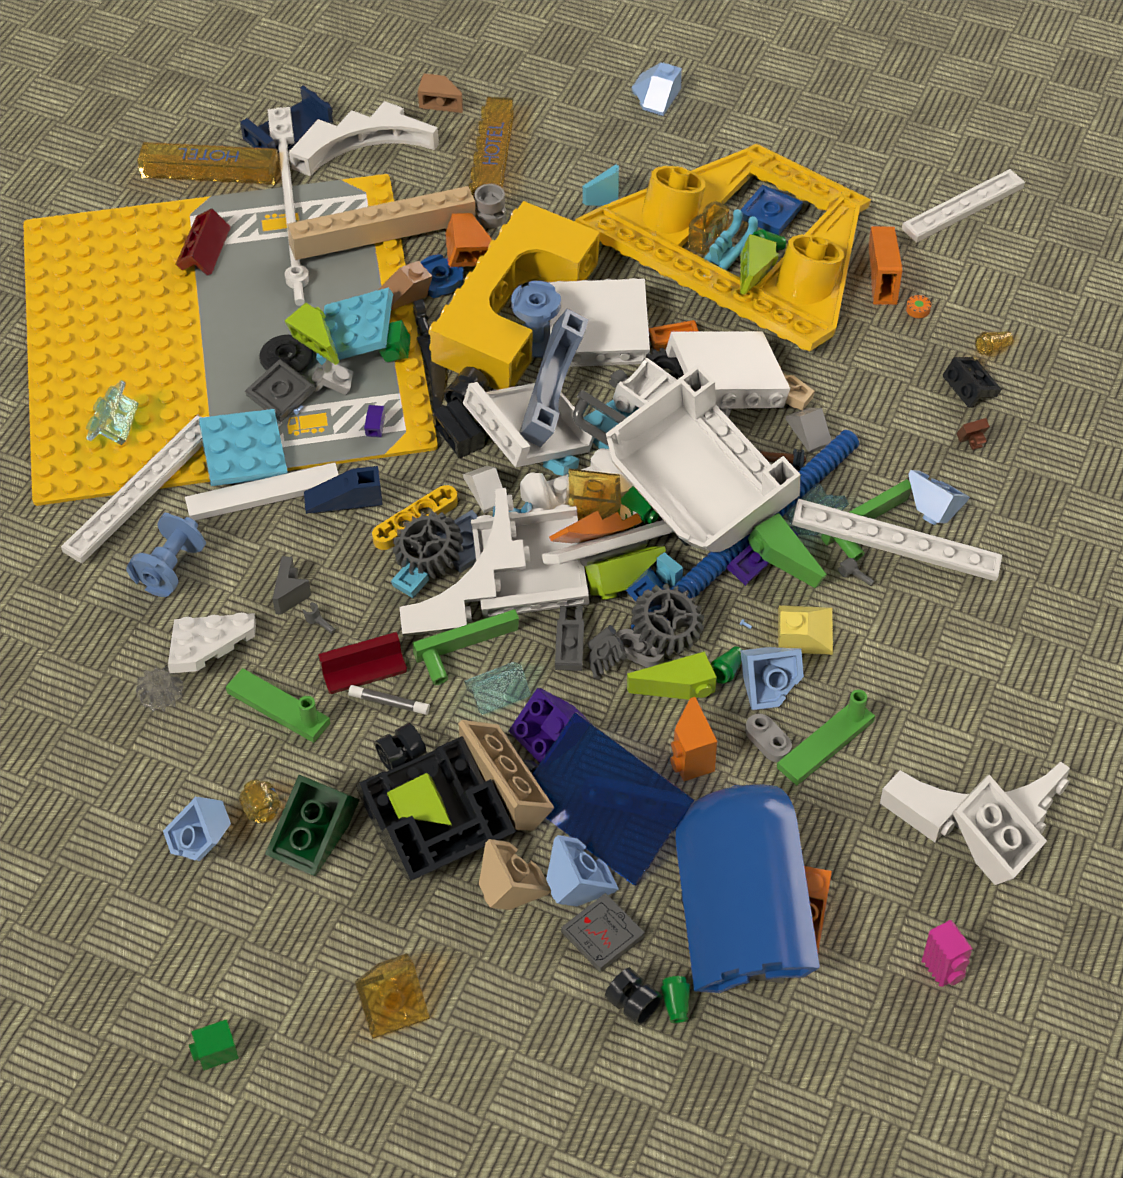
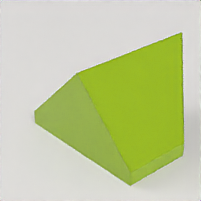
[387,773,451,825]

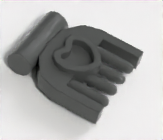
[587,625,627,680]

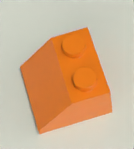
[670,697,717,782]

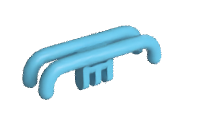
[703,209,758,276]

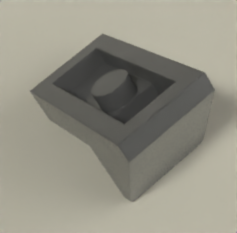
[272,556,311,615]

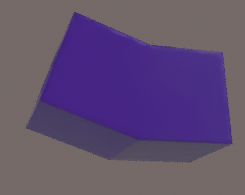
[364,405,385,437]

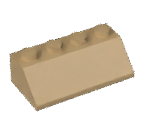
[459,720,554,831]

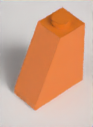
[445,213,492,267]

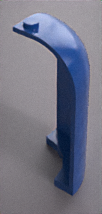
[676,784,820,993]

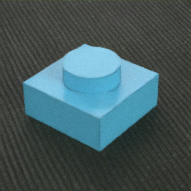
[543,455,579,476]
[656,552,683,587]
[391,563,430,598]

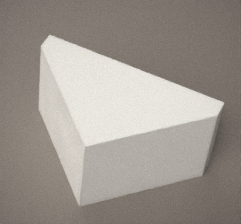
[463,466,502,513]

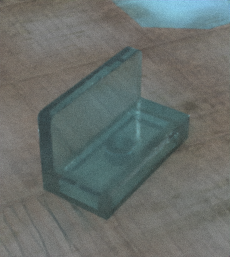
[464,662,531,714]

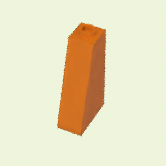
[869,226,902,305]

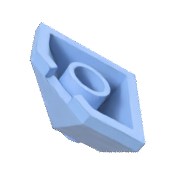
[632,62,682,116]
[908,470,970,525]
[741,647,804,710]
[163,797,231,861]
[546,835,618,907]

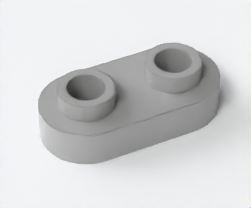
[615,629,665,668]
[745,714,792,762]

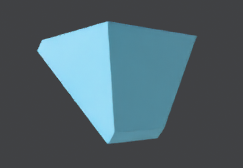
[583,164,619,206]

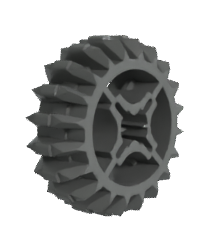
[393,511,464,579]
[631,584,704,656]

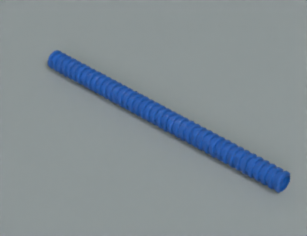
[631,430,859,630]

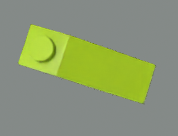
[740,234,779,295]
[284,303,339,365]
[585,546,666,599]
[627,651,716,700]

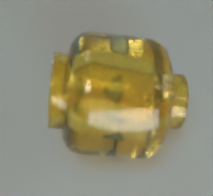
[239,779,281,824]

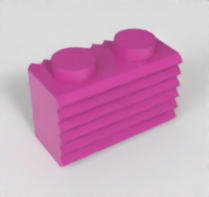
[921,920,972,987]

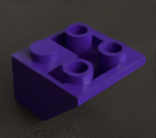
[508,688,592,767]

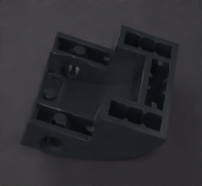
[355,736,516,882]

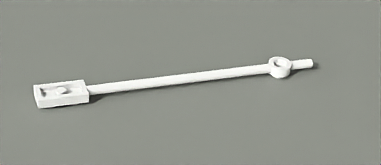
[268,107,309,306]

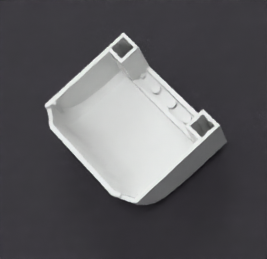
[606,364,801,552]

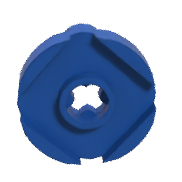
[420,254,464,298]

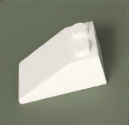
[953,775,1047,885]

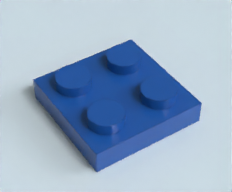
[741,184,803,235]

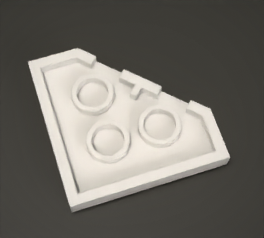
[168,613,256,673]

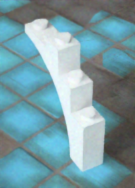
[289,101,439,176]
[399,488,530,636]
[880,762,1070,843]

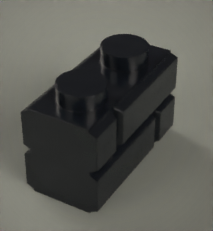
[433,400,486,459]

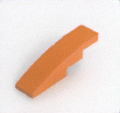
[549,511,642,544]

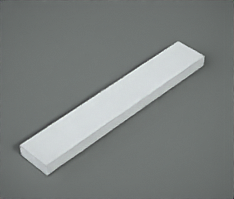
[902,169,1025,243]
[185,463,339,521]
[542,520,674,565]

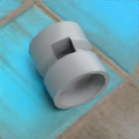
[475,184,506,229]

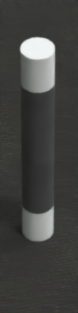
[348,685,430,715]

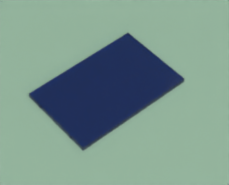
[532,712,695,886]

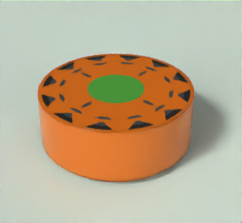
[906,295,931,318]

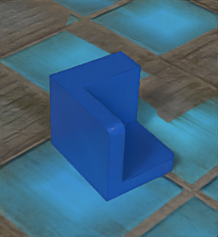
[626,567,665,602]

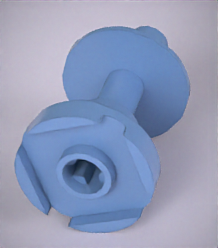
[511,281,561,359]
[126,513,206,597]

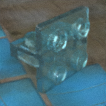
[86,380,139,445]

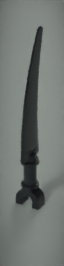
[413,300,446,411]

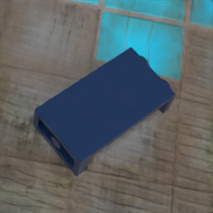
[240,85,333,161]

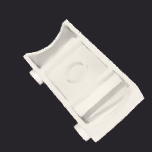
[613,358,677,413]
[520,448,633,521]

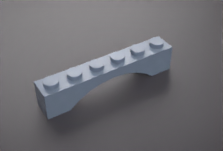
[520,308,588,447]

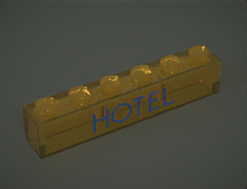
[468,97,514,207]
[137,142,280,185]

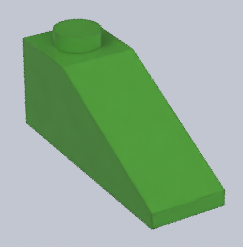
[748,513,827,588]

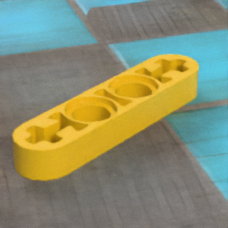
[372,485,458,550]

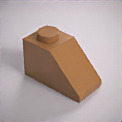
[418,73,463,113]
[378,261,433,310]

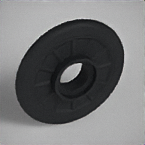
[259,334,313,373]

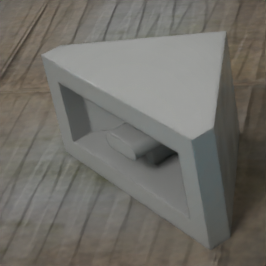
[785,408,832,453]

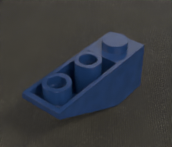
[304,466,383,514]

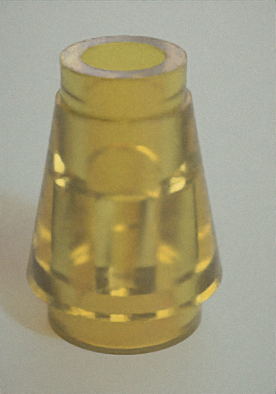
[975,331,1013,356]

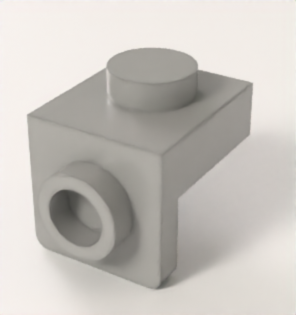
[312,360,353,395]

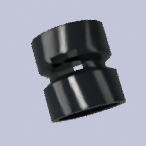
[444,366,489,407]
[374,722,427,771]
[605,967,662,1026]

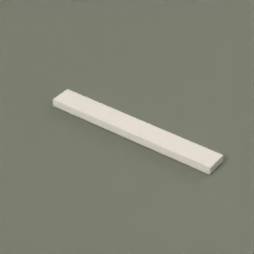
[61,415,203,563]
[791,499,1002,581]

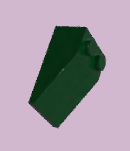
[265,775,360,876]

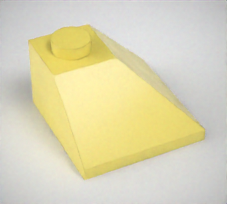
[778,605,833,655]

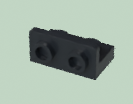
[943,357,1002,407]

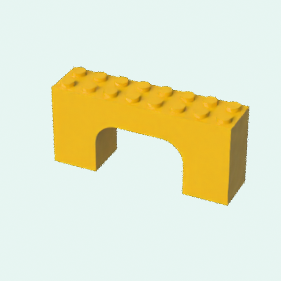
[429,201,600,390]

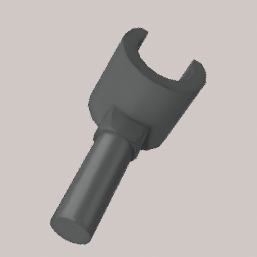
[609,369,628,388]
[838,558,875,586]
[303,602,336,634]

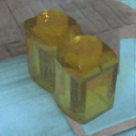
[688,201,730,255]

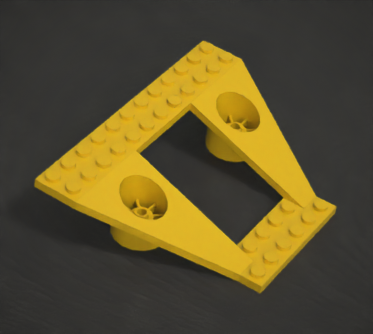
[575,143,871,351]

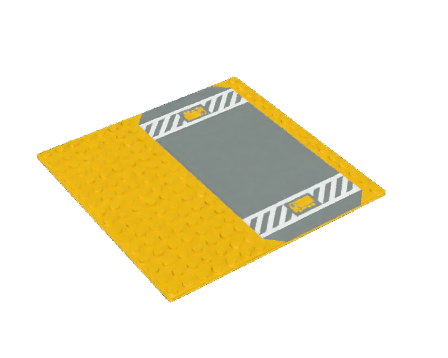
[23,174,438,506]

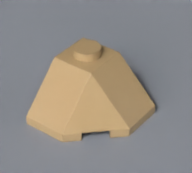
[479,839,551,910]

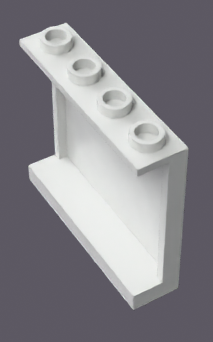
[548,278,650,367]
[666,331,790,409]
[463,382,594,468]
[471,505,589,618]

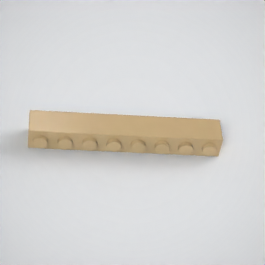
[287,186,475,260]

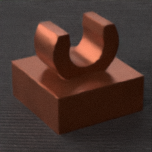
[956,418,990,450]

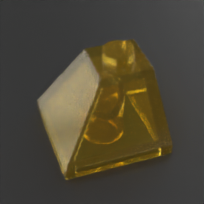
[565,469,621,521]
[354,953,430,1039]

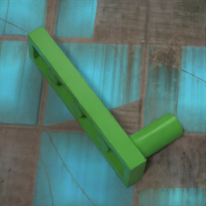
[821,479,912,561]
[413,609,519,685]
[226,668,331,743]
[777,690,875,786]

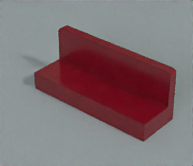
[175,208,231,276]
[318,632,407,694]

